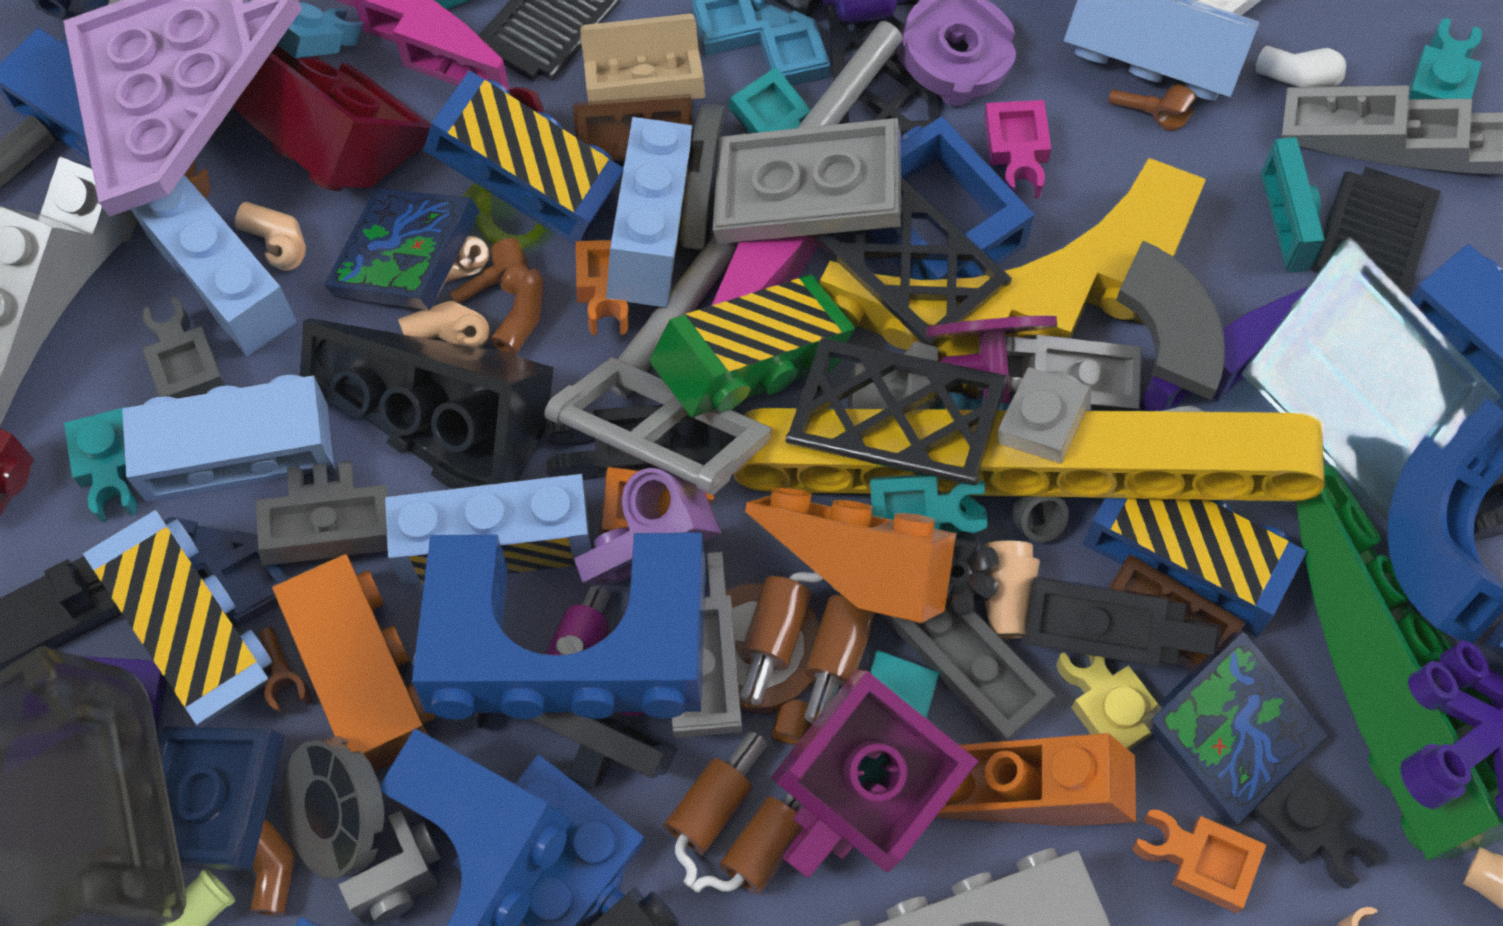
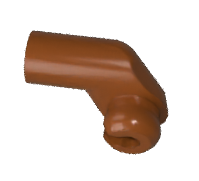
[490,262,544,356]
[250,819,295,917]

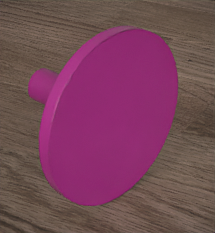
[926,315,1058,403]

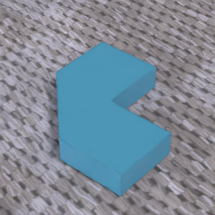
[691,0,830,86]

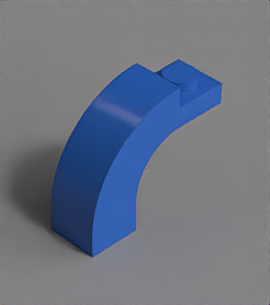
[1388,398,1503,644]

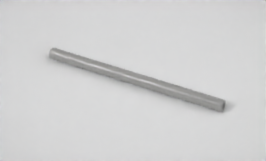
[610,21,903,398]

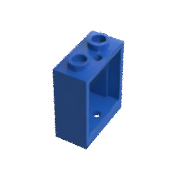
[865,116,1035,280]

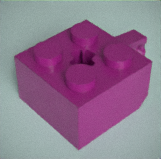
[770,670,978,878]

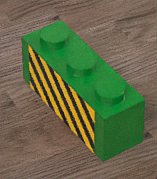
[649,274,855,418]

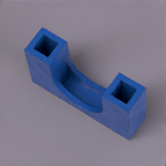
[412,532,706,719]
[295,728,572,926]

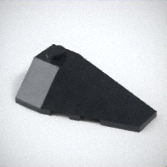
[300,318,554,489]

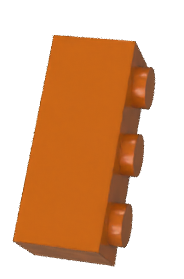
[272,554,436,772]

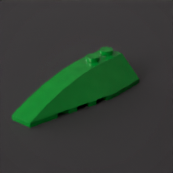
[1296,465,1503,861]

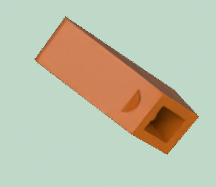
[745,487,956,623]
[935,733,1136,826]

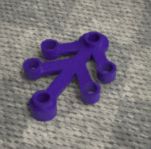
[1400,641,1503,819]

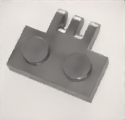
[256,460,388,566]

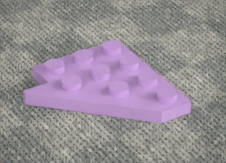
[63,0,302,217]

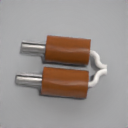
[740,572,876,724]
[663,731,803,895]

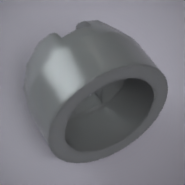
[1012,496,1069,542]

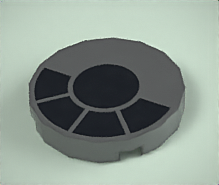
[282,736,385,878]

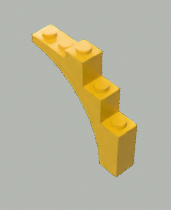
[820,158,1207,397]

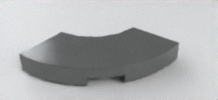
[680,104,725,249]
[1116,241,1225,400]

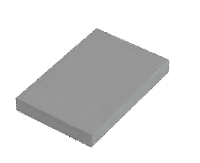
[713,118,901,244]

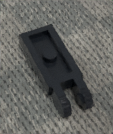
[545,404,723,480]

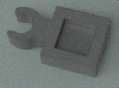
[142,297,226,399]

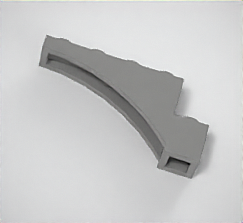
[0,156,137,426]

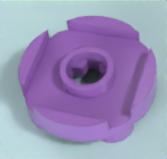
[897,0,1016,106]

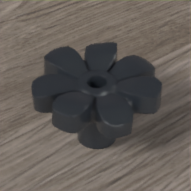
[946,531,1000,615]

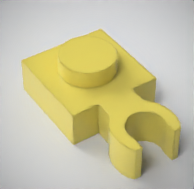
[1056,652,1158,750]

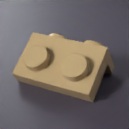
[580,14,705,102]

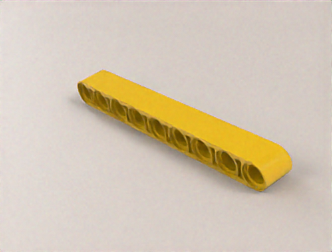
[734,408,1325,501]

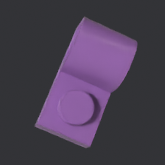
[574,468,722,586]

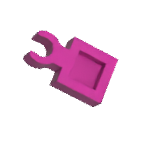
[984,100,1051,199]

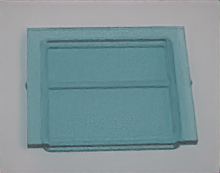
[1241,238,1501,522]

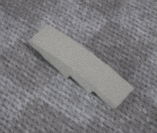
[1282,85,1503,174]

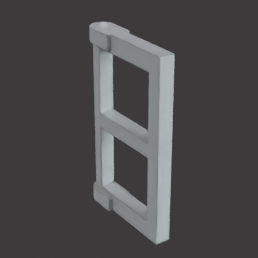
[545,357,772,495]

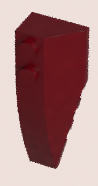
[233,45,431,192]

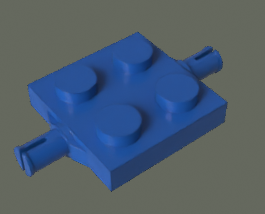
[451,754,648,926]

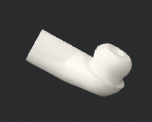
[1255,46,1347,88]

